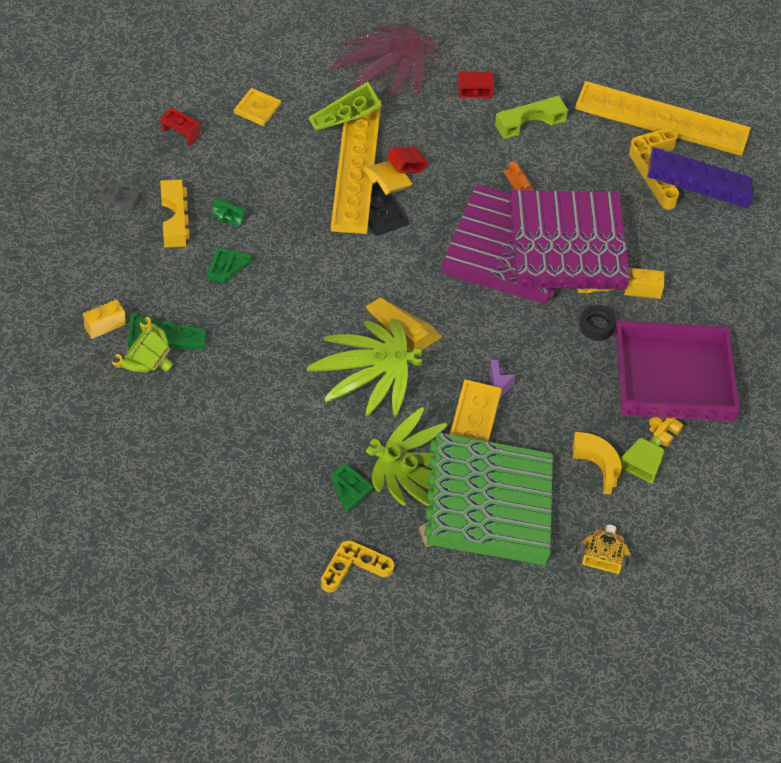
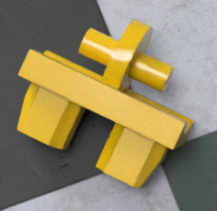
[649,417,684,447]

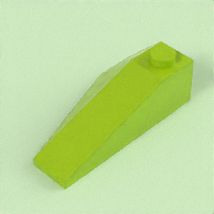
[308,82,382,131]

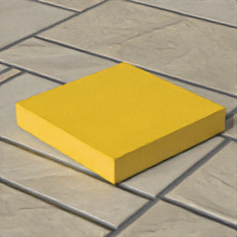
[234,88,281,126]

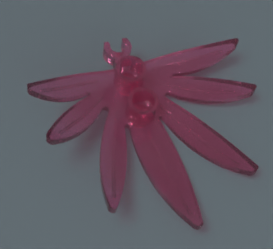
[332,23,434,97]

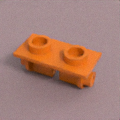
[504,161,534,190]

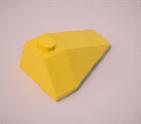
[366,297,442,352]

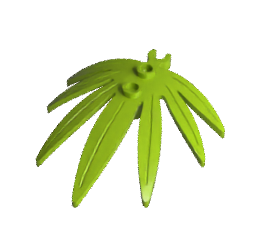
[307,319,422,418]
[366,407,447,507]

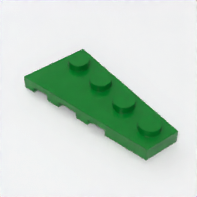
[128,312,205,350]

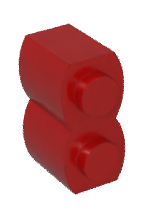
[387,146,428,174]

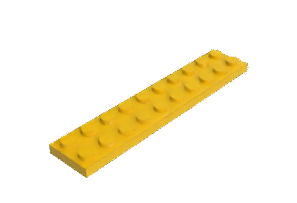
[575,81,751,156]
[331,100,381,234]

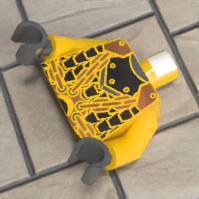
[572,525,635,574]

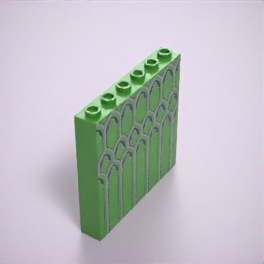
[424,433,553,565]

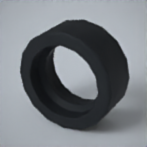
[580,304,616,341]

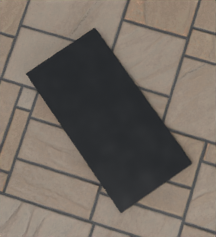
[368,183,409,236]

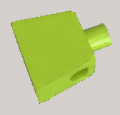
[621,436,664,484]

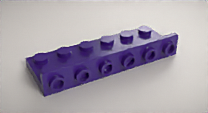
[647,147,754,209]

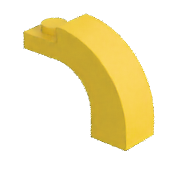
[572,432,622,494]

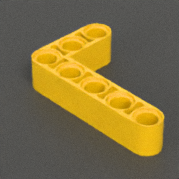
[629,128,679,210]

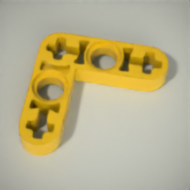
[321,541,394,593]

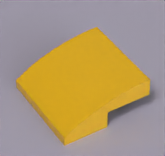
[364,161,413,195]

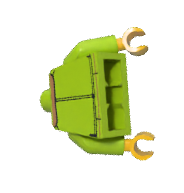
[112,317,173,373]

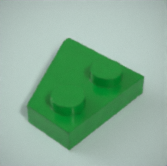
[207,247,252,284]
[331,463,374,514]

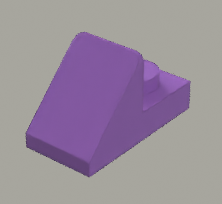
[489,360,515,398]

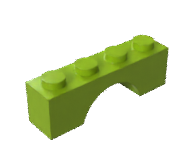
[495,96,568,139]

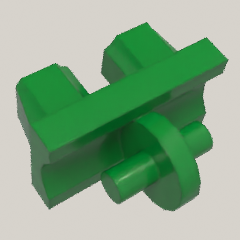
[211,197,246,227]

